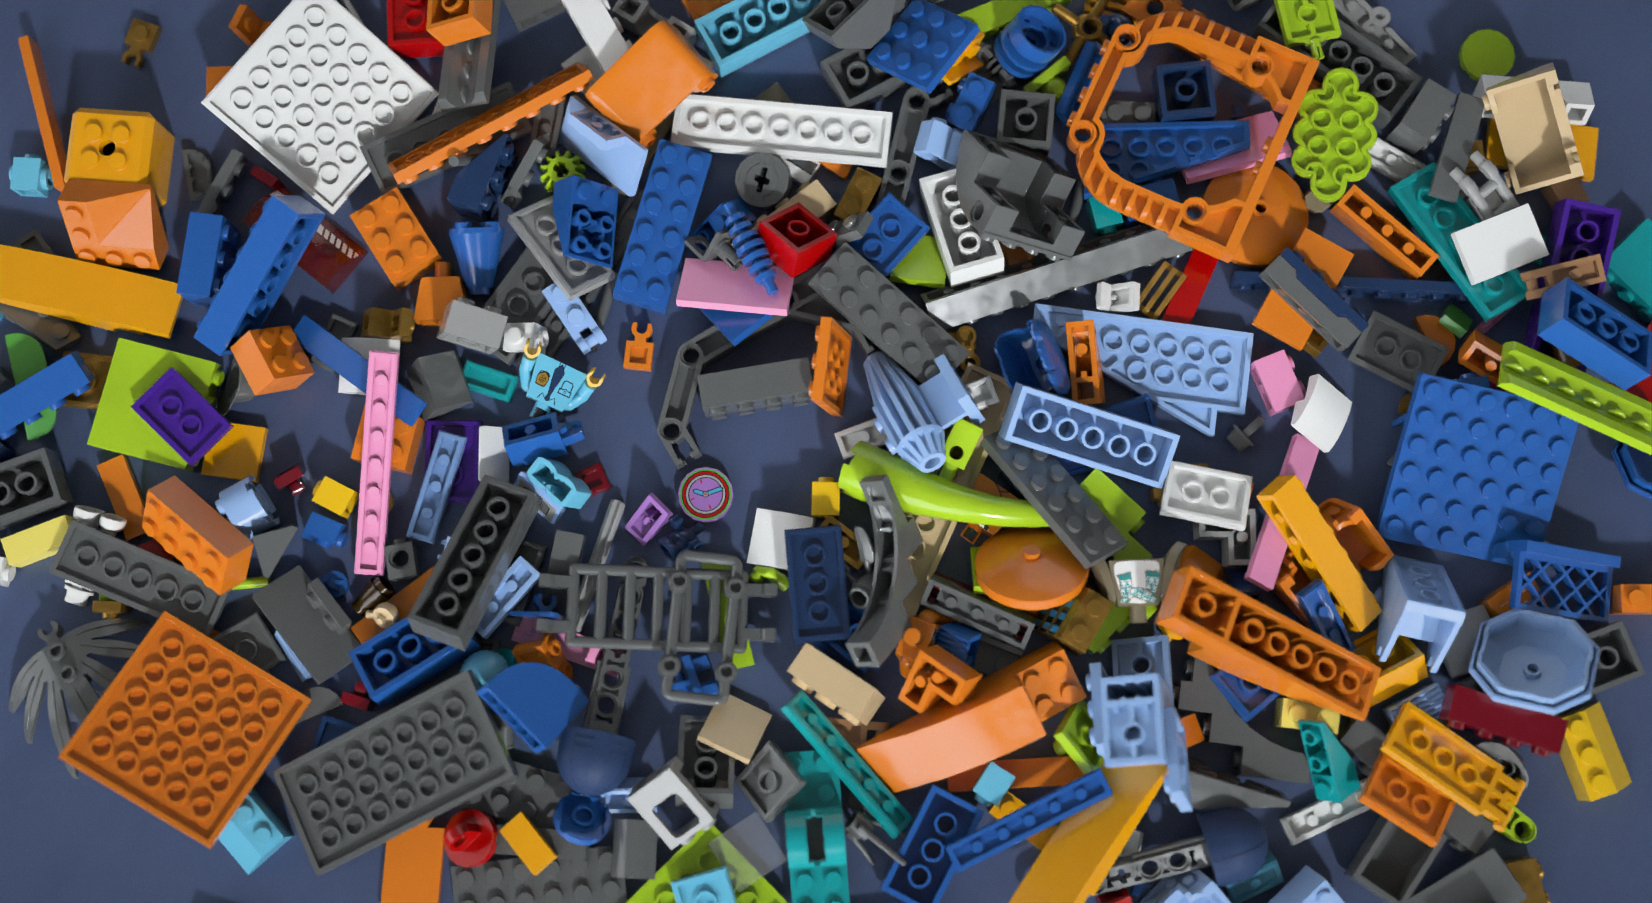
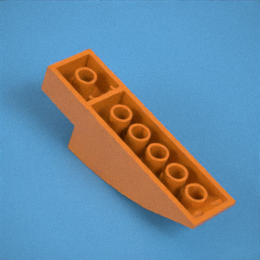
[1155,565,1381,721]
[855,641,1087,794]

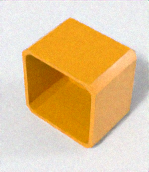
[64,108,175,209]

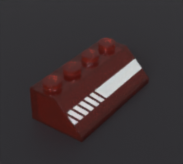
[241,186,368,294]

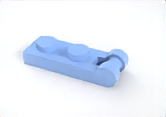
[542,283,607,355]

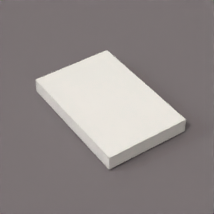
[1451,203,1549,286]
[1159,461,1253,531]

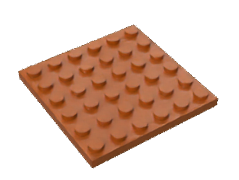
[58,611,312,849]

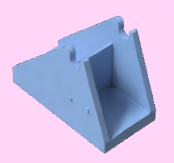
[1376,555,1466,673]

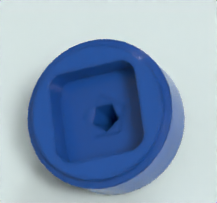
[320,571,350,599]

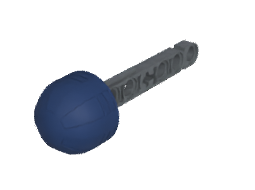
[557,556,648,796]
[1088,807,1268,897]

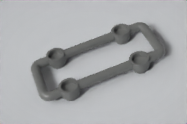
[657,550,746,706]

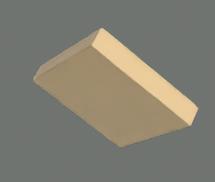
[697,694,772,764]

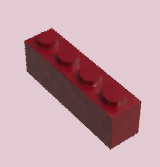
[1438,684,1569,758]

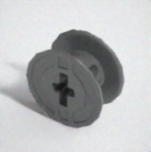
[735,152,793,209]

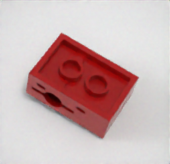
[387,0,445,59]

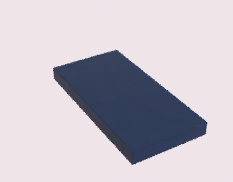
[784,525,851,644]

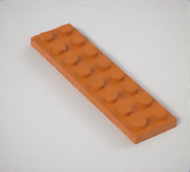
[387,62,594,184]

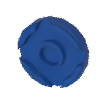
[553,791,611,845]

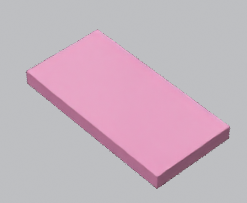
[1181,111,1292,185]
[676,258,794,316]

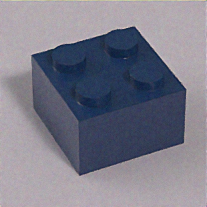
[1151,60,1217,122]

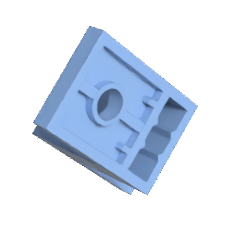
[1100,635,1174,767]
[1086,662,1193,812]

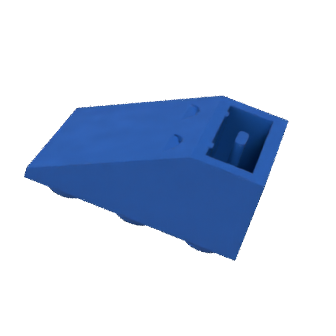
[552,175,619,268]

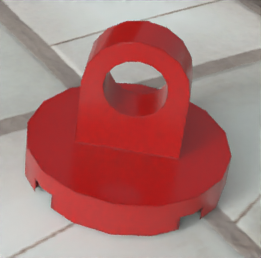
[443,809,498,867]

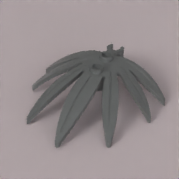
[9,618,150,779]

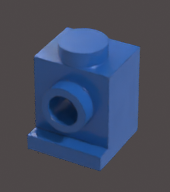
[300,511,349,549]

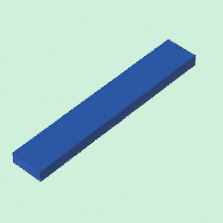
[293,315,428,426]
[945,768,1113,873]

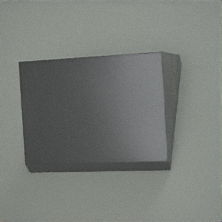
[406,350,474,422]
[252,524,298,578]

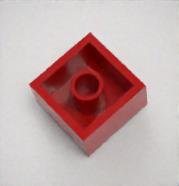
[758,202,837,278]

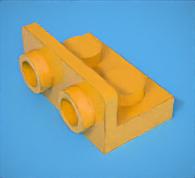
[942,31,985,85]

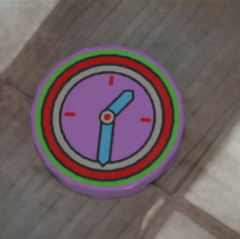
[678,467,734,523]

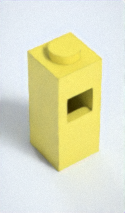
[1,515,80,568]

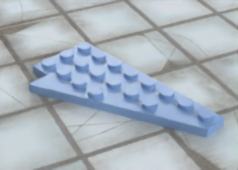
[1033,303,1254,437]

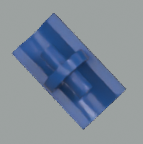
[672,654,718,706]

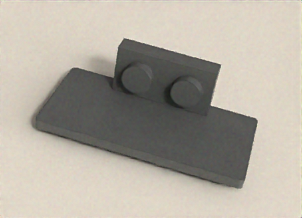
[252,566,361,684]
[1407,848,1527,903]

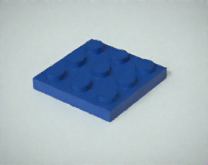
[867,0,980,94]

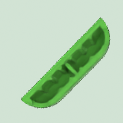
[5,333,57,441]

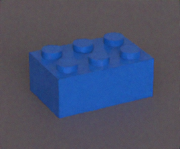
[176,212,241,307]

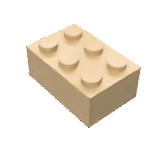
[787,643,885,726]

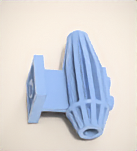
[863,351,985,472]

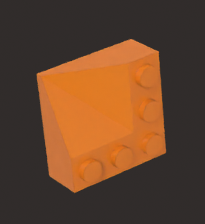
[57,179,169,270]

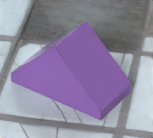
[625,493,673,546]

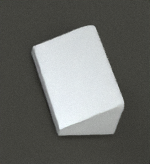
[478,426,510,483]

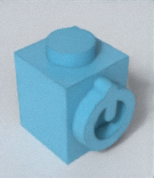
[9,154,54,198]

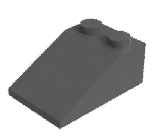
[676,715,735,809]

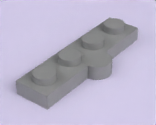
[1333,0,1417,66]

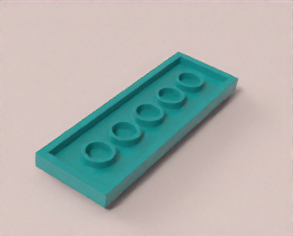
[1387,162,1527,322]

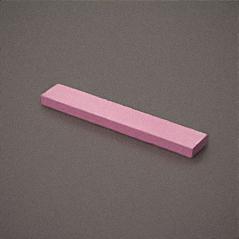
[1244,433,1319,592]

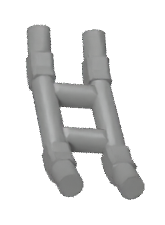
[1449,150,1522,220]

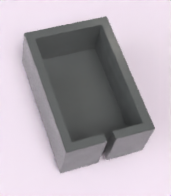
[1344,815,1448,903]

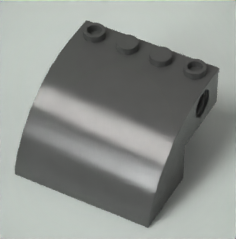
[956,129,1085,262]

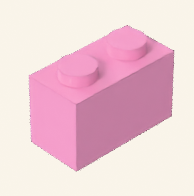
[1249,350,1306,417]

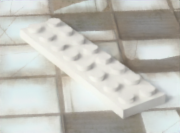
[671,94,893,168]

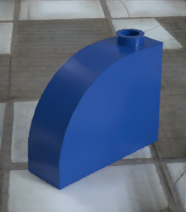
[476,662,590,753]

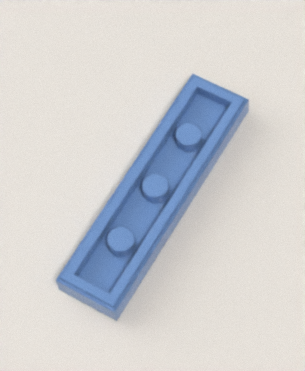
[406,430,467,545]

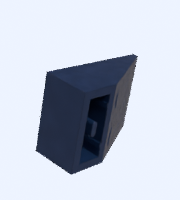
[446,134,518,223]

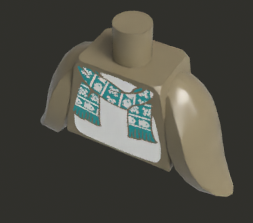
[1091,541,1188,623]

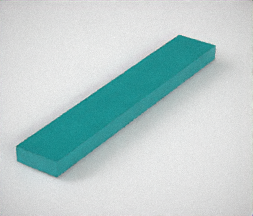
[781,689,914,839]

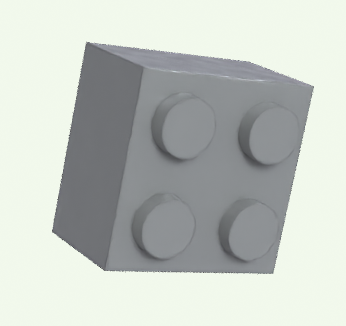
[436,297,508,354]

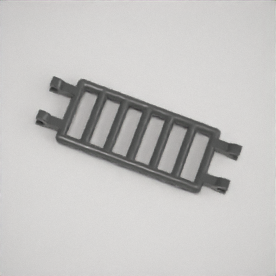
[536,563,778,654]

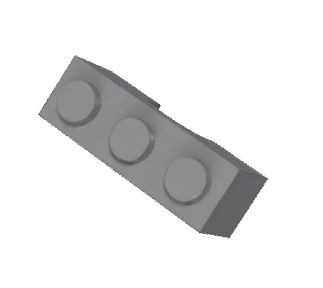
[612,0,697,46]

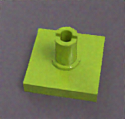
[1053,700,1104,774]

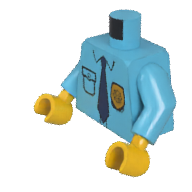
[519,338,606,418]

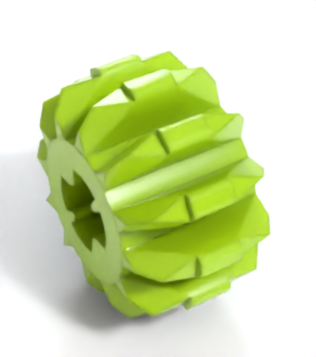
[540,150,586,192]

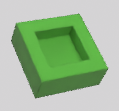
[1438,303,1473,338]

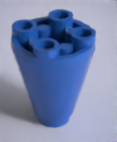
[449,222,504,295]

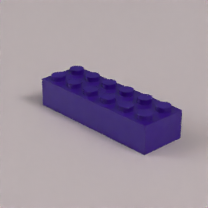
[1523,198,1621,373]

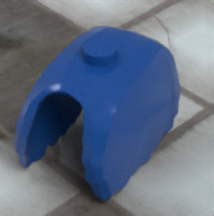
[994,319,1071,396]

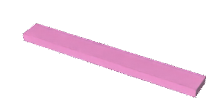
[354,350,400,576]

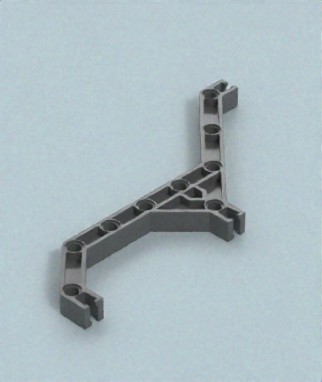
[657,80,953,470]

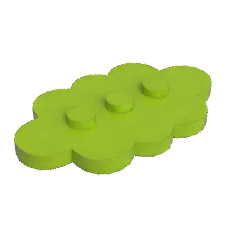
[1291,67,1378,203]

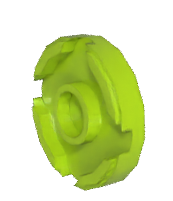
[1459,29,1515,82]

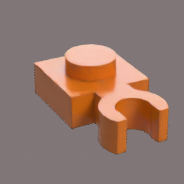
[623,322,655,372]

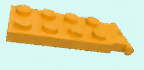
[1380,701,1526,832]

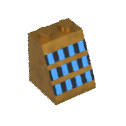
[1033,587,1114,656]

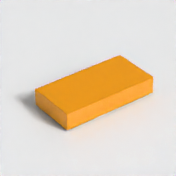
[500,812,558,875]

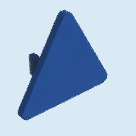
[509,594,566,621]

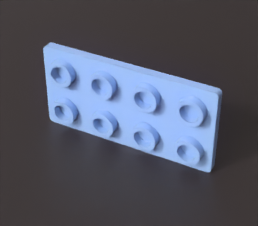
[559,95,648,197]

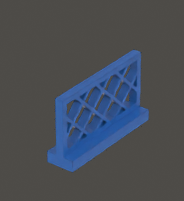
[1508,540,1621,624]

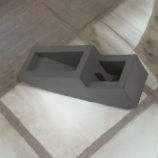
[543,529,587,618]

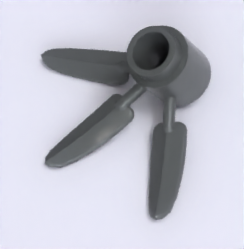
[844,526,875,609]

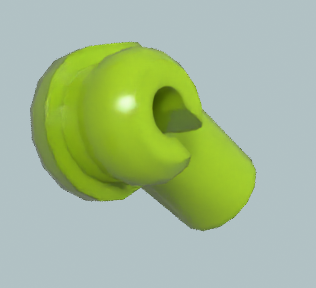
[749,565,789,591]

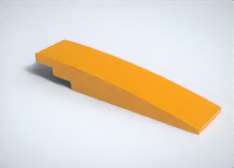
[0,244,183,339]
[1009,761,1168,903]

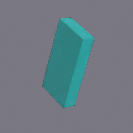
[463,359,520,404]

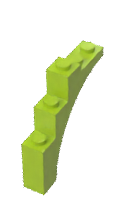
[1079,468,1158,655]

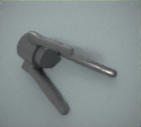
[844,810,906,866]

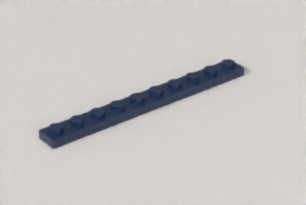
[1230,271,1471,304]

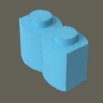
[527,457,592,509]

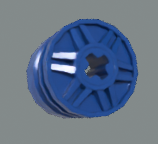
[994,5,1066,79]

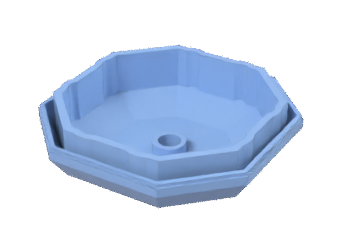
[1468,609,1601,714]

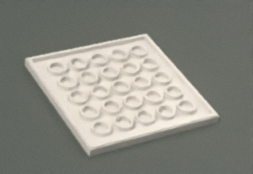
[201,0,439,214]

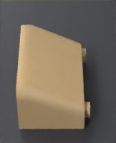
[1482,62,1584,195]

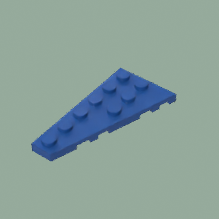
[1084,120,1250,200]

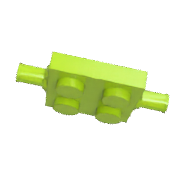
[1274,0,1342,60]

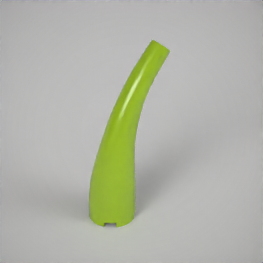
[838,441,1050,528]

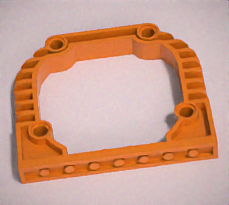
[1066,10,1320,263]

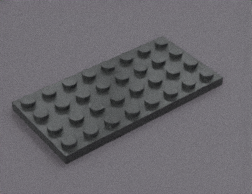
[272,670,518,876]

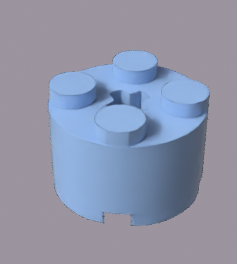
[215,475,280,540]

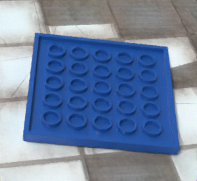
[1375,372,1579,570]

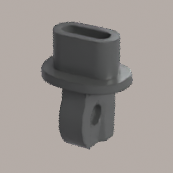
[1226,414,1266,453]

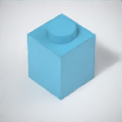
[971,761,1015,808]

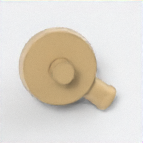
[365,602,400,629]

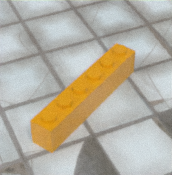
[1256,475,1382,632]

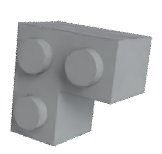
[1193,509,1256,568]

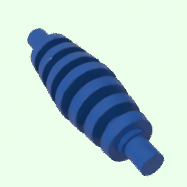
[723,201,779,296]

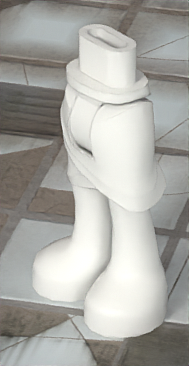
[64,505,127,607]

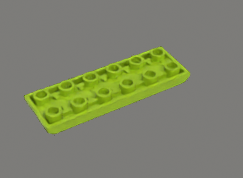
[1498,341,1652,455]

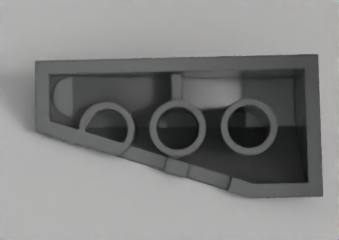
[1165,757,1291,810]

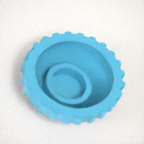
[460,650,508,688]

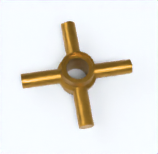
[1051,0,1111,66]

